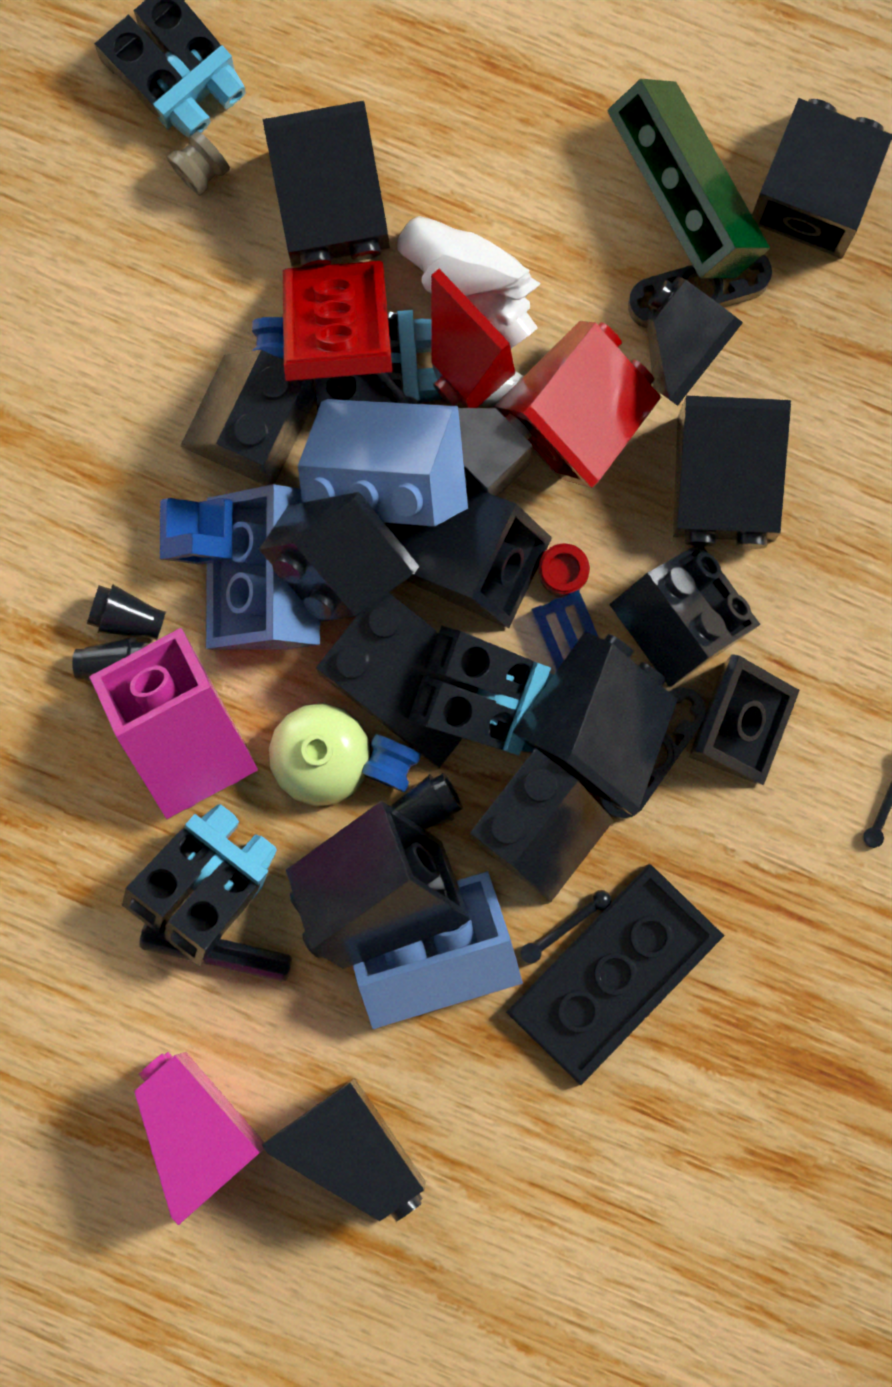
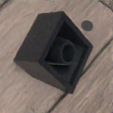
[259,492,419,621]

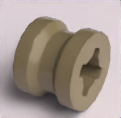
[167,130,230,196]

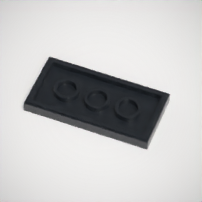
[506,863,725,1085]

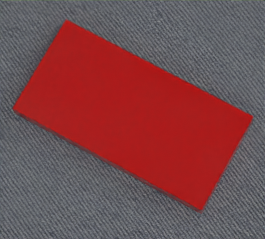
[283,261,392,381]

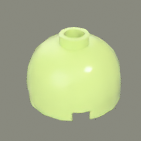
[268,703,371,807]

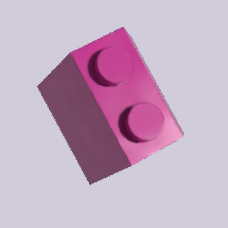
[89,628,258,819]
[134,1052,264,1225]

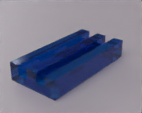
[531,590,599,671]

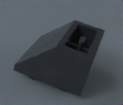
[609,546,761,688]

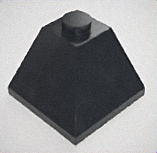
[646,276,743,406]

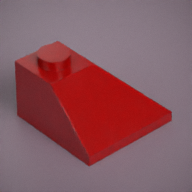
[431,268,516,408]

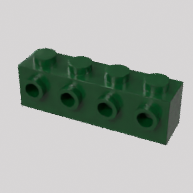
[607,78,771,278]

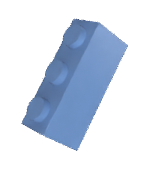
[298,399,468,526]
[206,484,321,650]
[353,871,523,1029]

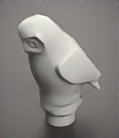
[397,216,540,348]

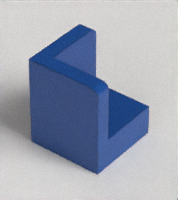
[160,498,233,565]

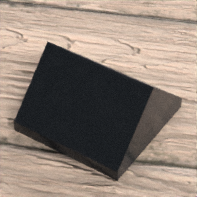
[689,654,800,785]

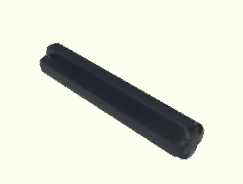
[139,924,292,982]

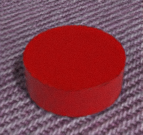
[538,543,590,596]

